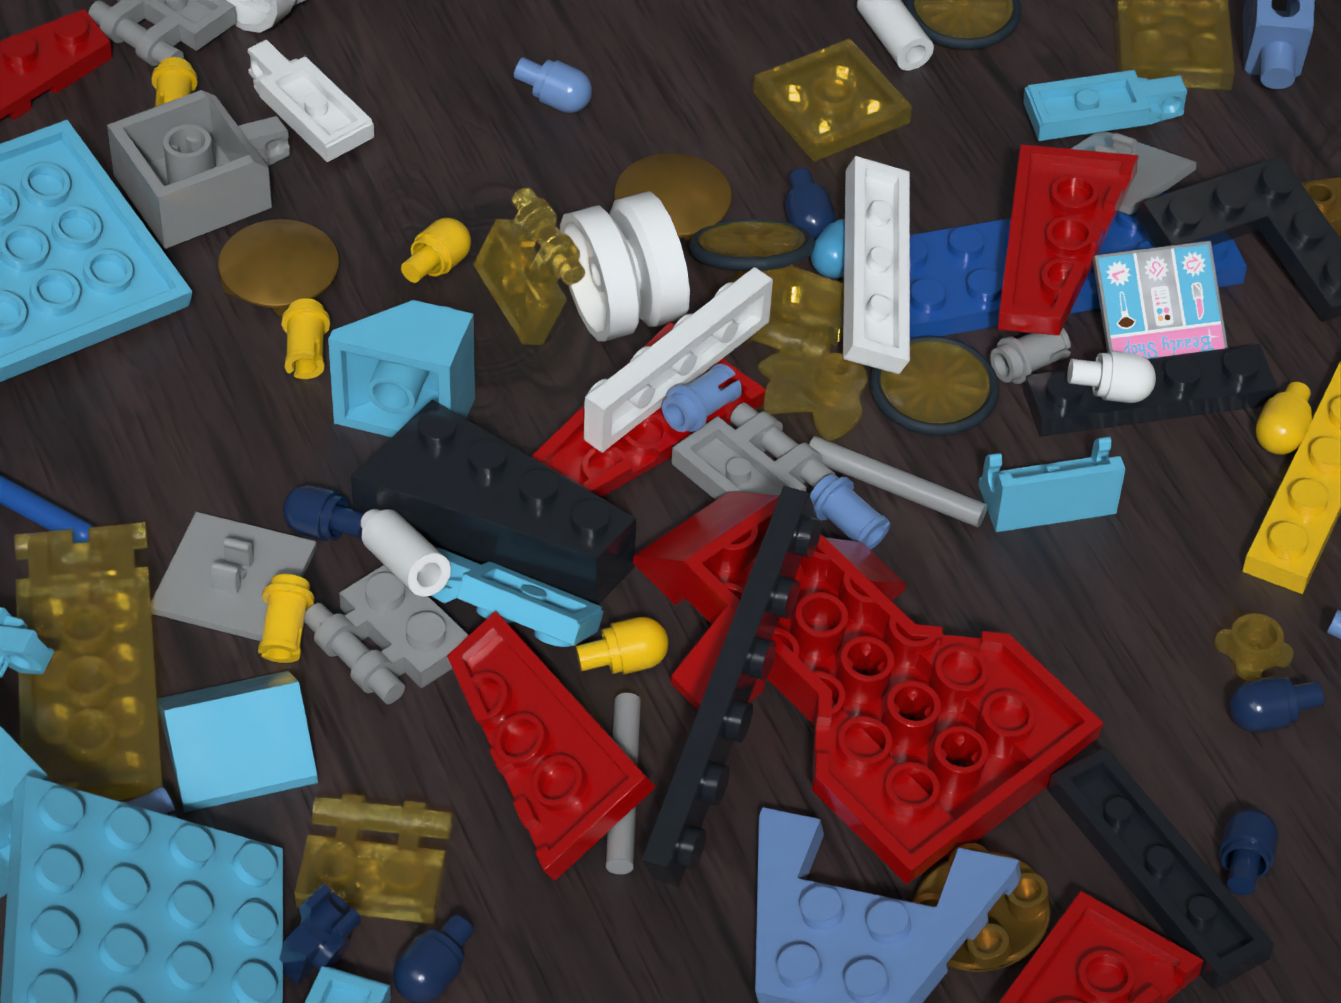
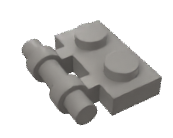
[88,0,236,66]
[672,403,836,500]
[304,565,469,704]

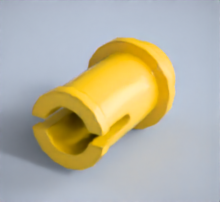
[151,57,198,107]
[281,298,330,379]
[258,574,315,663]

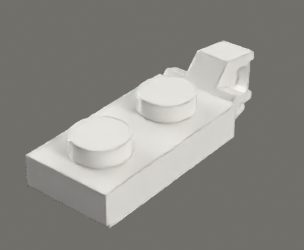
[248,40,374,162]

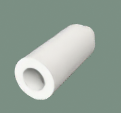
[857,0,934,71]
[361,509,451,597]

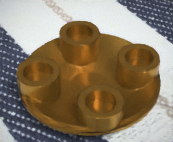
[614,153,732,242]
[218,219,339,316]
[912,843,1051,972]

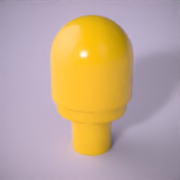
[401,218,471,283]
[1255,382,1312,455]
[575,617,669,675]

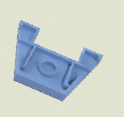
[755,807,1021,1003]

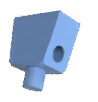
[1242,0,1315,89]

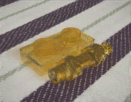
[473,187,585,345]
[733,252,844,365]
[295,793,453,924]

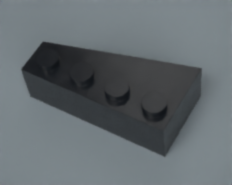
[351,400,636,605]

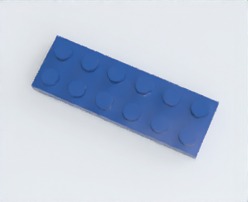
[910,190,1247,338]

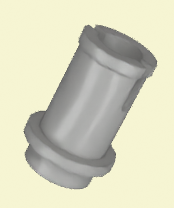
[990,328,1071,384]

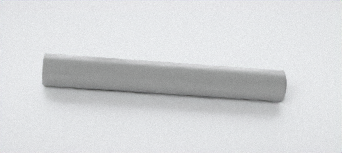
[809,436,988,528]
[606,693,641,874]

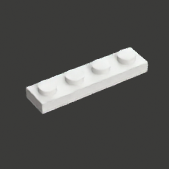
[843,156,910,374]
[584,267,773,453]

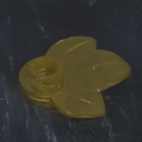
[758,352,868,441]

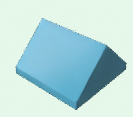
[157,671,318,812]

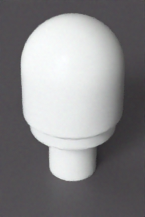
[1067,351,1156,403]

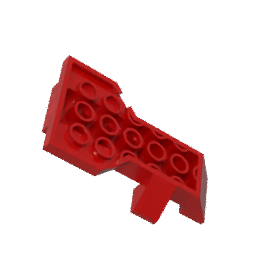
[633,492,1104,885]

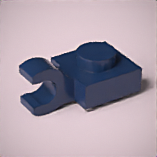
[279,884,360,986]

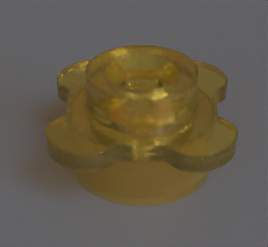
[1215,613,1294,680]

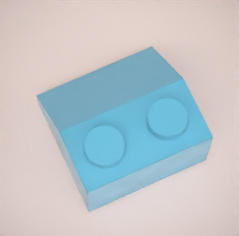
[328,300,475,437]

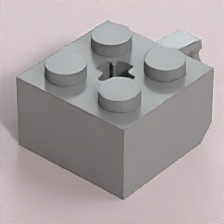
[107,90,290,249]

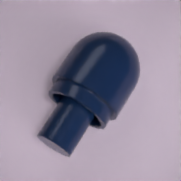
[785,168,836,242]
[283,484,365,541]
[1229,675,1324,733]
[1219,809,1278,895]
[393,914,474,1003]

